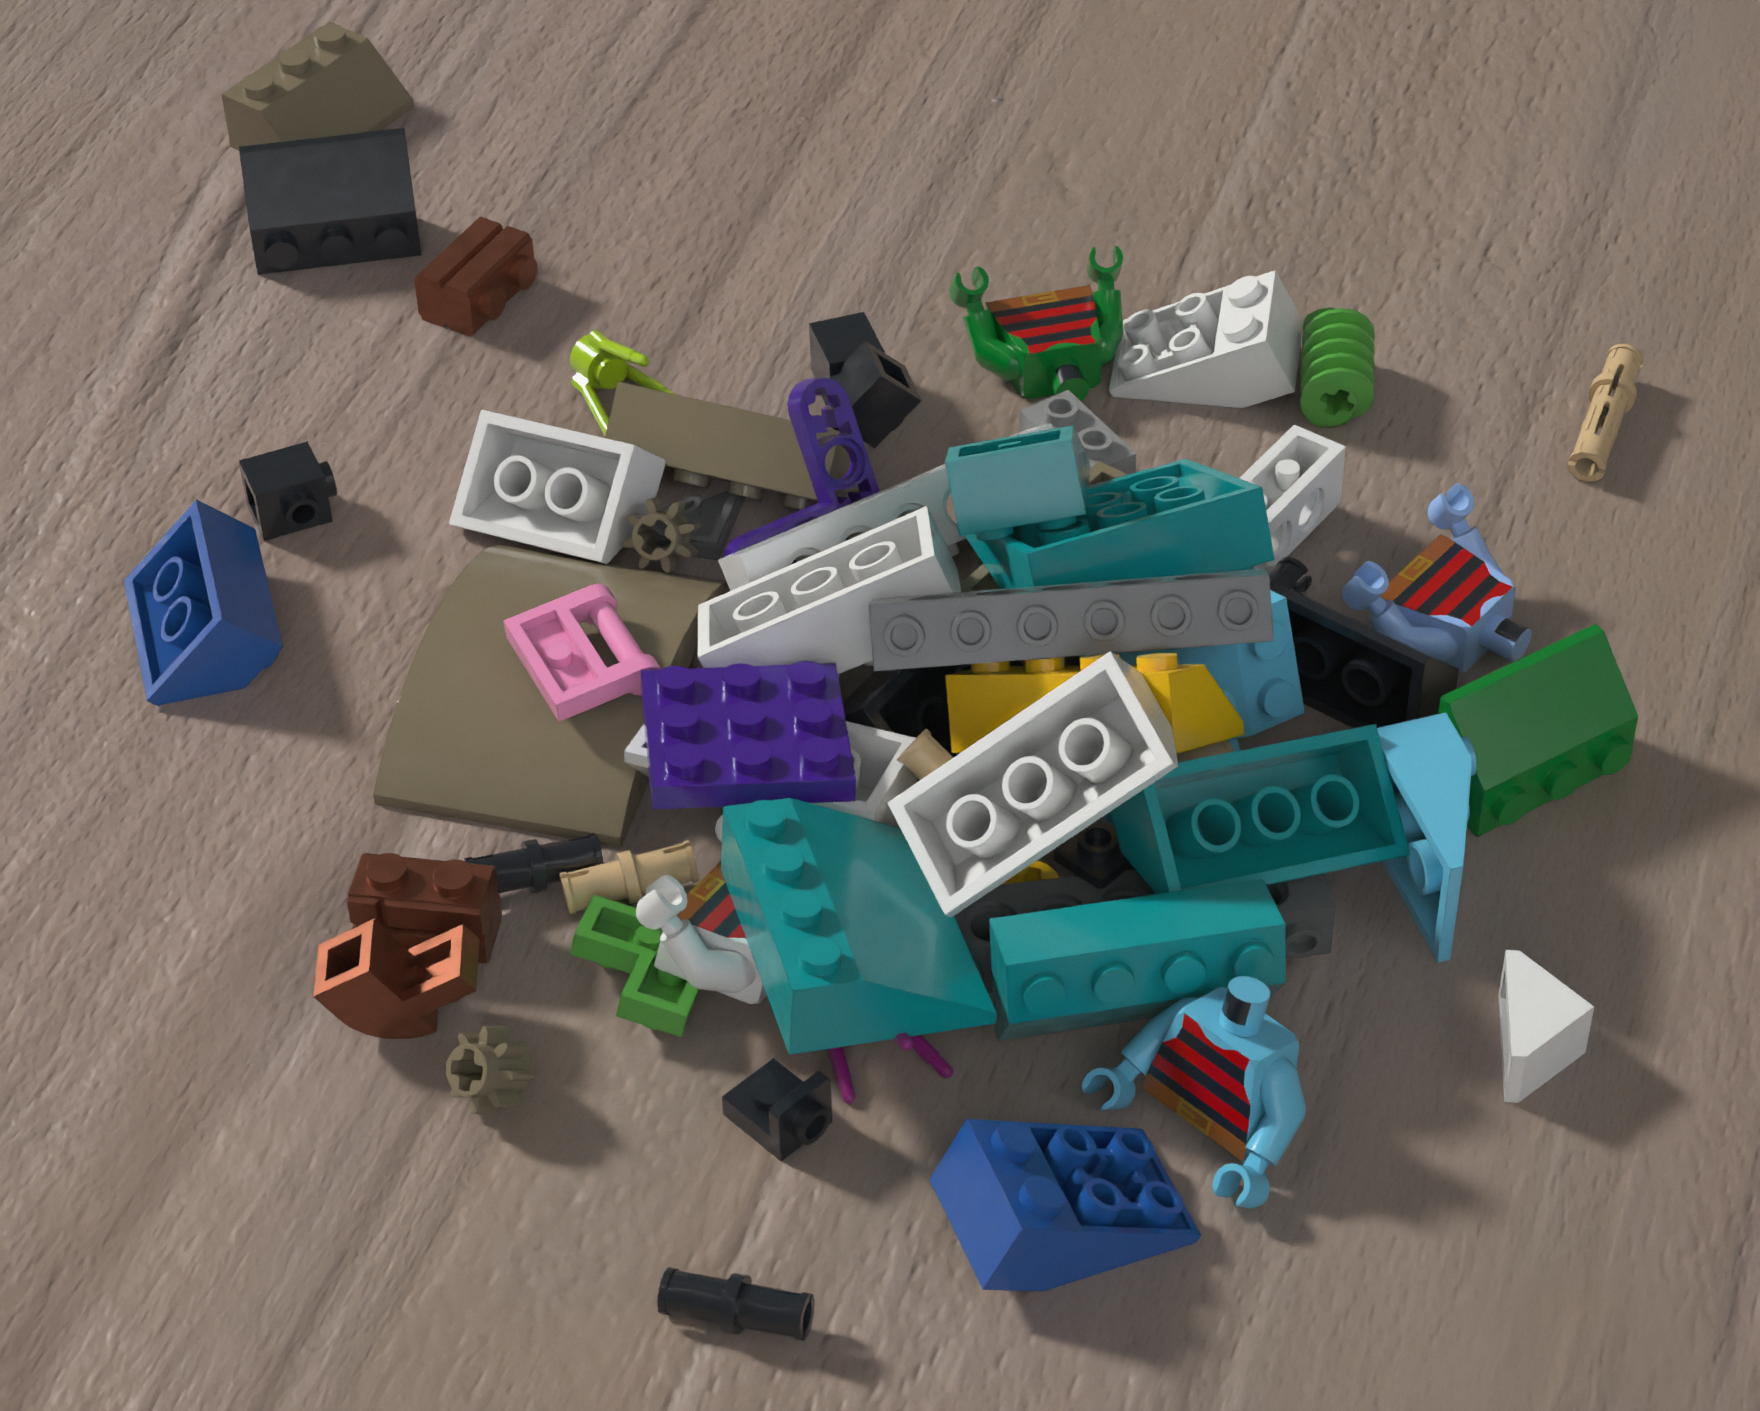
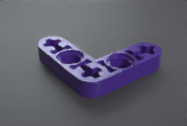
[722,378,880,564]

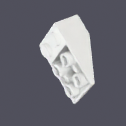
[1109,270,1304,408]

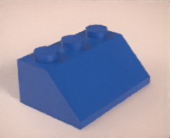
[124,499,283,706]

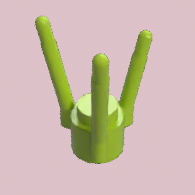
[570,330,675,436]

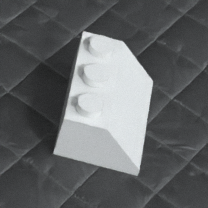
[449,410,666,564]

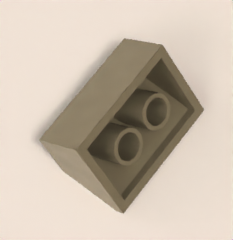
[221,22,413,151]

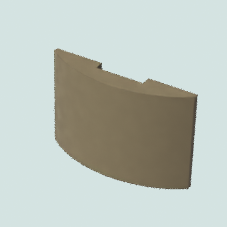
[373,545,730,847]

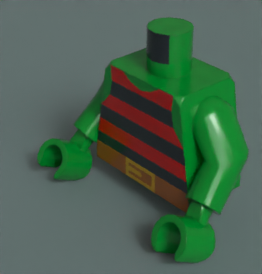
[949,245,1124,401]

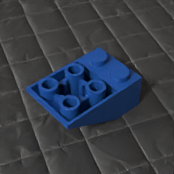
[929,1119,1201,1291]

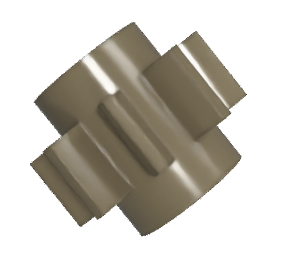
[622,497,701,573]
[445,1026,534,1114]

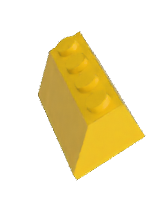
[945,653,1245,754]

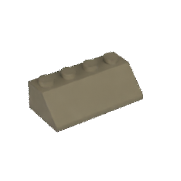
[605,382,871,510]

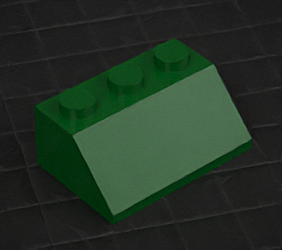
[1438,623,1638,837]

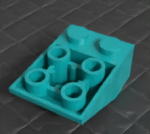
[945,425,1091,541]

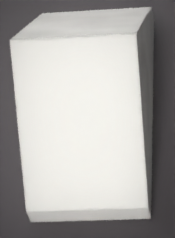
[1498,950,1594,1103]

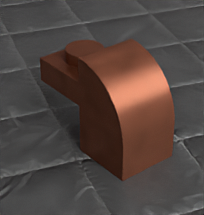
[313,919,479,1039]

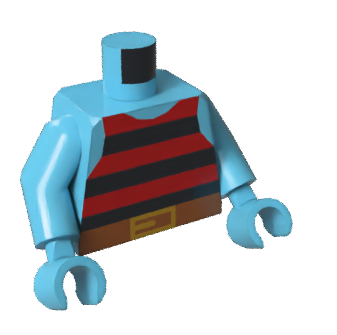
[1082,976,1306,1209]

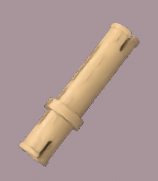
[1568,343,1644,482]

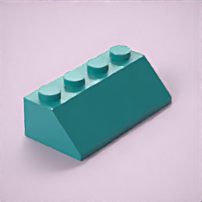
[1111,724,1410,894]
[989,879,1286,1041]

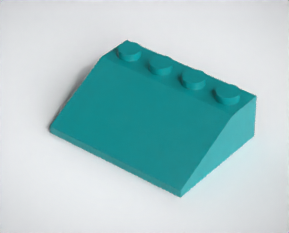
[964,459,1275,589]
[721,798,997,1055]

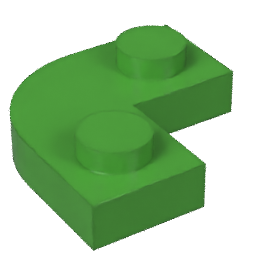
[570,895,701,1037]

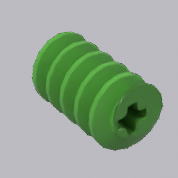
[1300,307,1375,428]

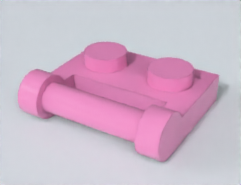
[503,583,661,722]

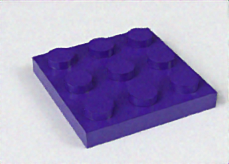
[641,661,856,810]

